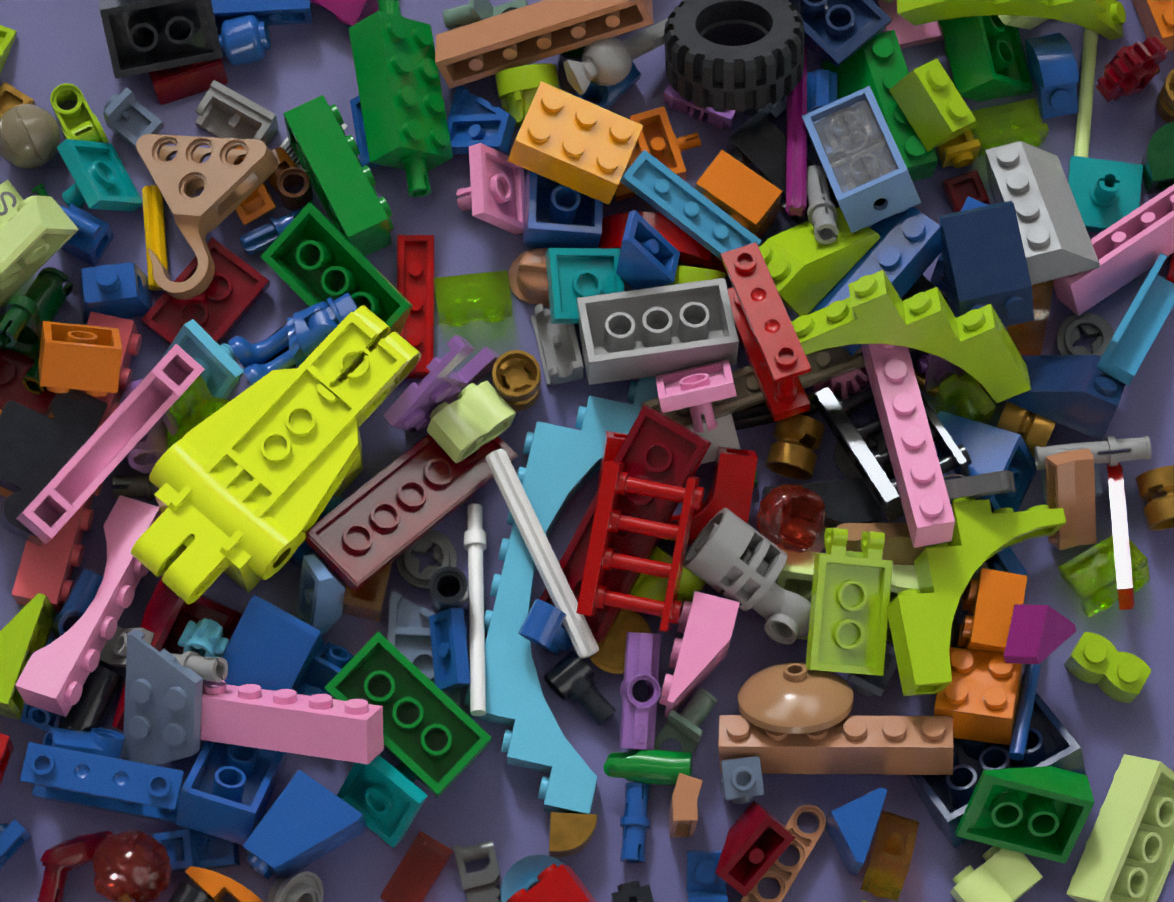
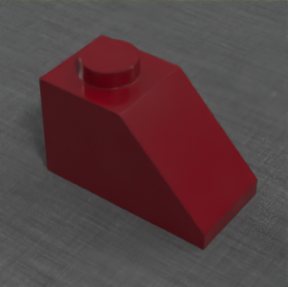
[715,800,796,897]

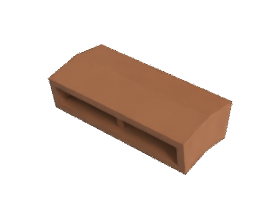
[1045,449,1097,550]
[668,773,703,837]

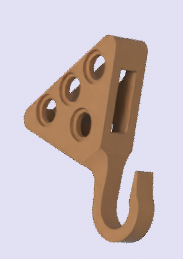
[136,134,278,300]

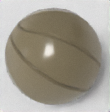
[0,104,60,169]

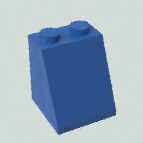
[934,411,1037,512]
[222,594,325,691]
[243,770,366,880]

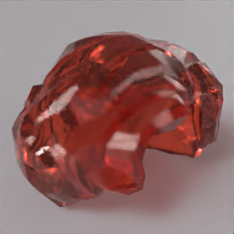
[92,829,172,902]

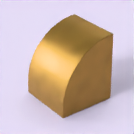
[549,812,597,858]

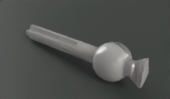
[563,18,668,95]

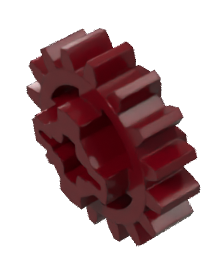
[1095,36,1169,102]

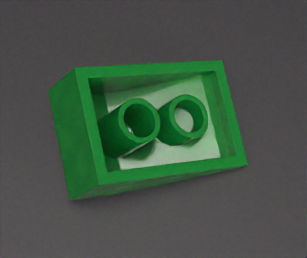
[955,766,1095,864]

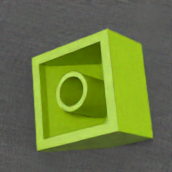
[889,59,979,152]

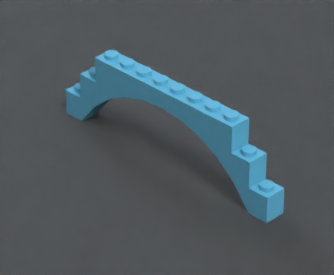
[465,376,658,814]

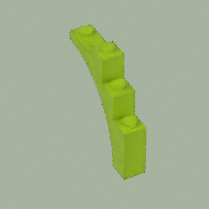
[897,0,1126,40]
[791,270,1031,403]
[886,497,1066,696]

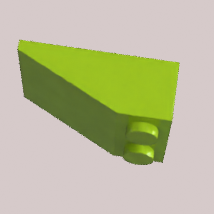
[759,207,881,317]
[0,593,57,720]

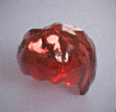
[756,484,826,553]

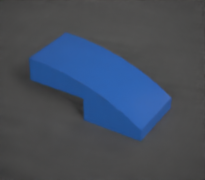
[153,829,240,873]

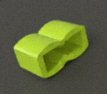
[1064,632,1151,703]

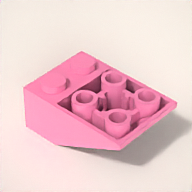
[659,591,740,718]

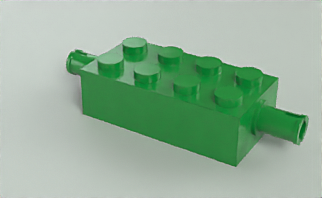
[348,0,453,198]

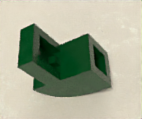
[1141,122,1174,194]

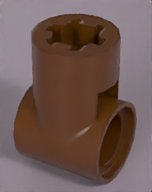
[267,147,313,211]

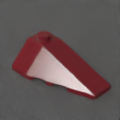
[112,576,242,731]

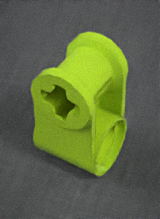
[50,83,109,143]

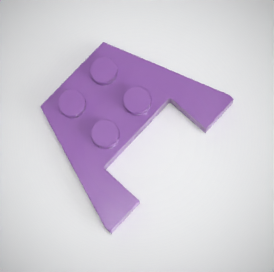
[383,334,499,432]

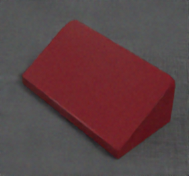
[148,58,228,105]

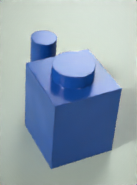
[61,204,114,267]

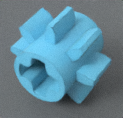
[178,618,229,658]

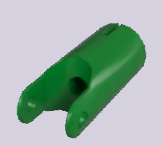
[603,749,693,786]

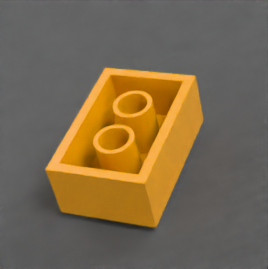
[507,81,643,205]

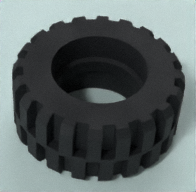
[664,0,804,113]

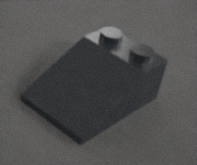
[98,0,223,79]

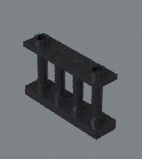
[815,386,972,522]

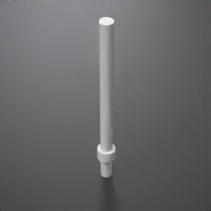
[464,504,487,716]

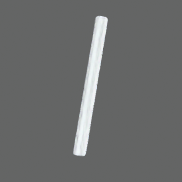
[486,449,599,658]

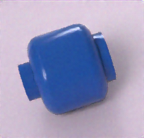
[218,15,271,66]

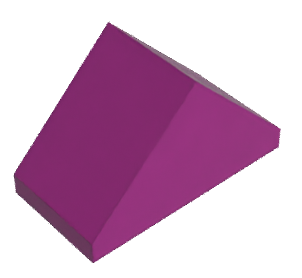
[1004,604,1076,664]

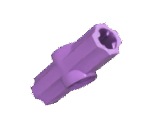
[619,632,661,750]

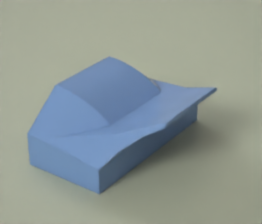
[296,554,345,634]

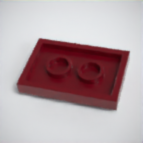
[141,238,270,345]

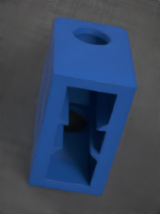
[79,262,152,324]

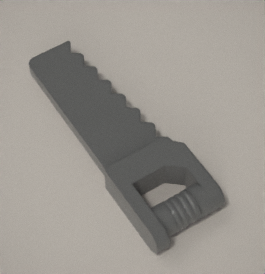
[453,840,501,902]

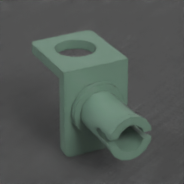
[443,0,528,31]
[649,687,718,753]

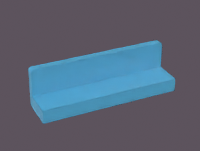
[620,150,761,260]
[1096,253,1174,386]

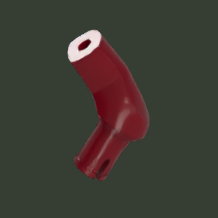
[37,830,118,902]

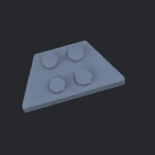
[387,592,462,708]
[123,629,203,766]

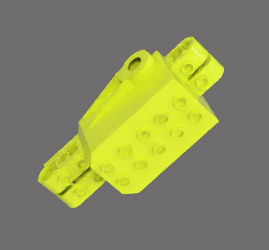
[131,305,422,604]

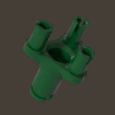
[0,267,73,395]

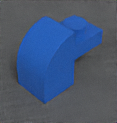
[1025,32,1079,119]

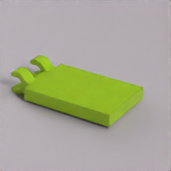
[805,528,893,676]

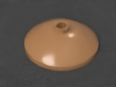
[738,662,854,734]

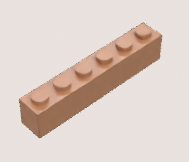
[435,0,654,89]
[718,715,953,775]

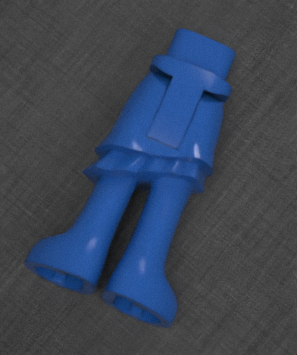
[228,293,358,385]

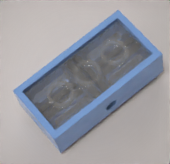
[802,86,921,233]

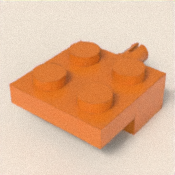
[614,106,701,202]

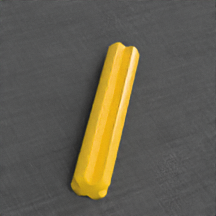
[142,185,168,291]

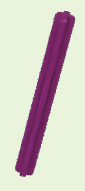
[786,46,807,216]

